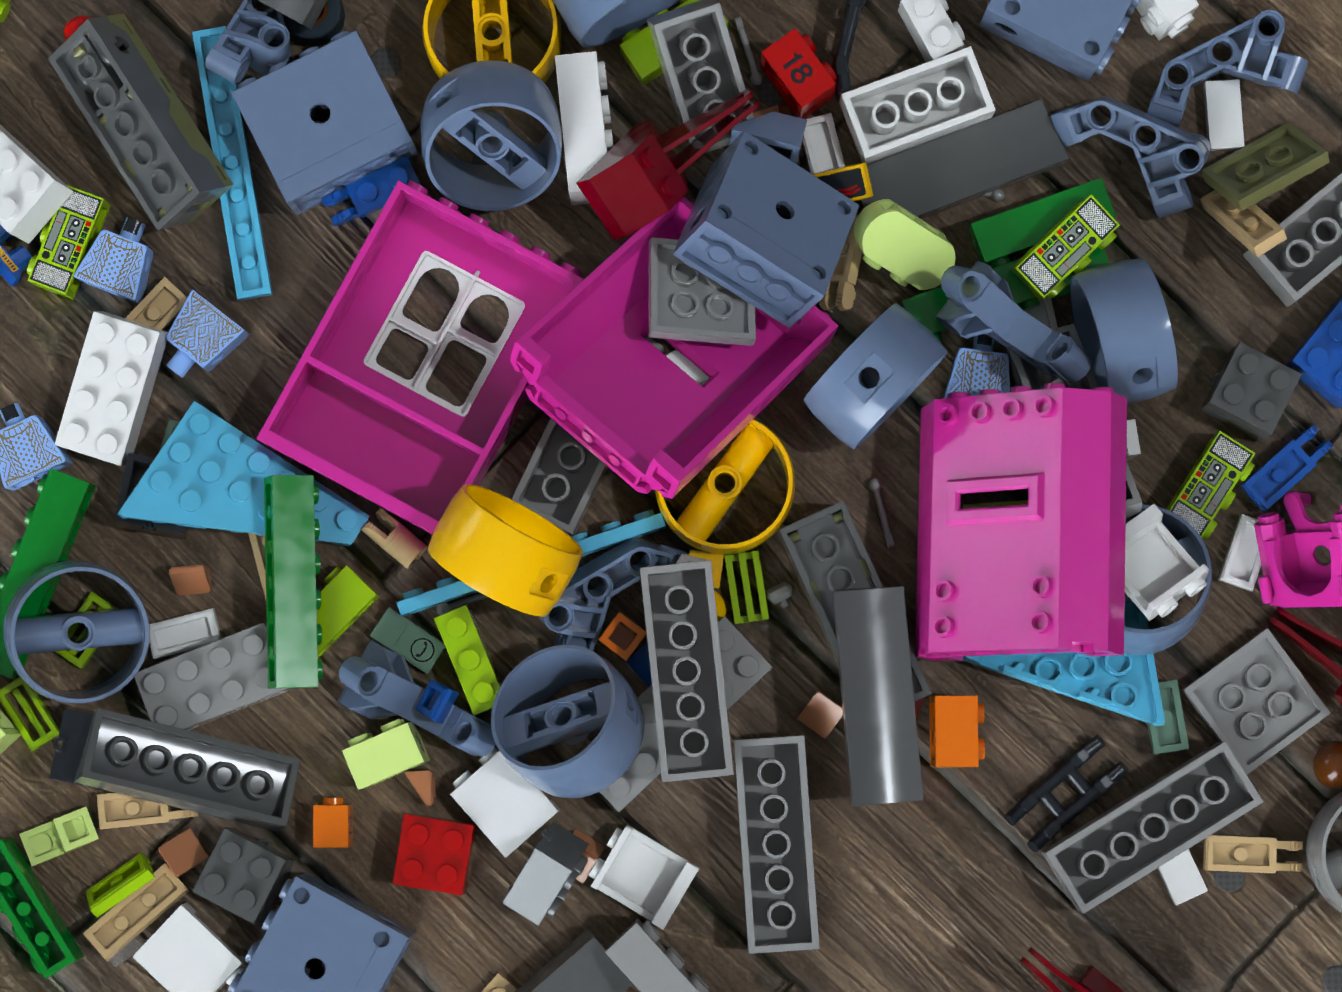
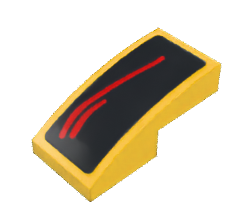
[811,162,874,201]

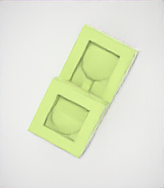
[19,807,99,867]

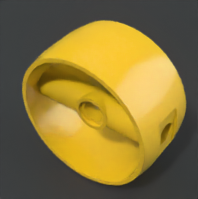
[422,0,562,83]
[655,419,795,555]
[428,484,583,617]

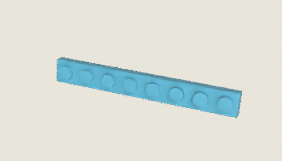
[192,26,273,301]
[396,509,666,617]

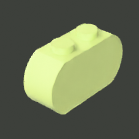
[854,199,956,290]

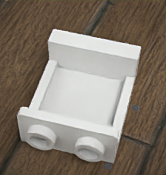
[1125,504,1209,621]
[450,747,560,858]
[589,824,699,930]
[133,902,246,992]

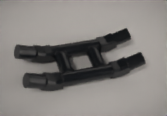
[831,0,868,102]
[1004,735,1129,852]

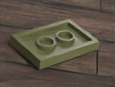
[1202,122,1330,211]

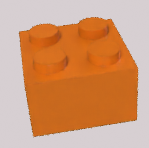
[929,695,985,767]

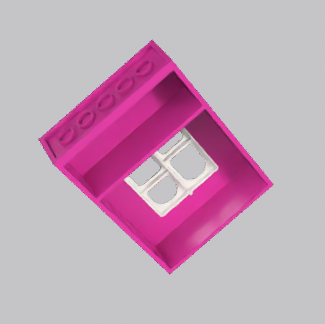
[256,180,584,535]

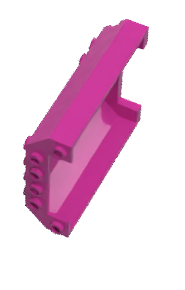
[510,196,839,499]
[915,383,1127,662]

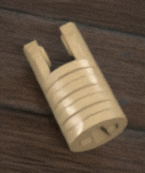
[360,508,428,570]

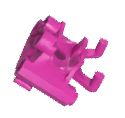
[1254,491,1342,608]

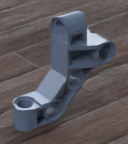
[205,0,292,84]
[1147,10,1309,127]
[1050,96,1211,219]
[935,261,1092,383]
[538,539,688,651]
[337,639,496,757]

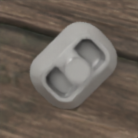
[766,582,792,608]

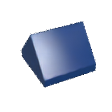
[415,679,459,724]

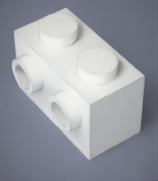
[898,0,965,63]
[1136,0,1199,41]

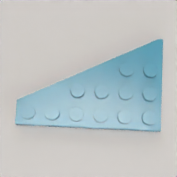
[117,401,370,546]
[963,602,1165,726]

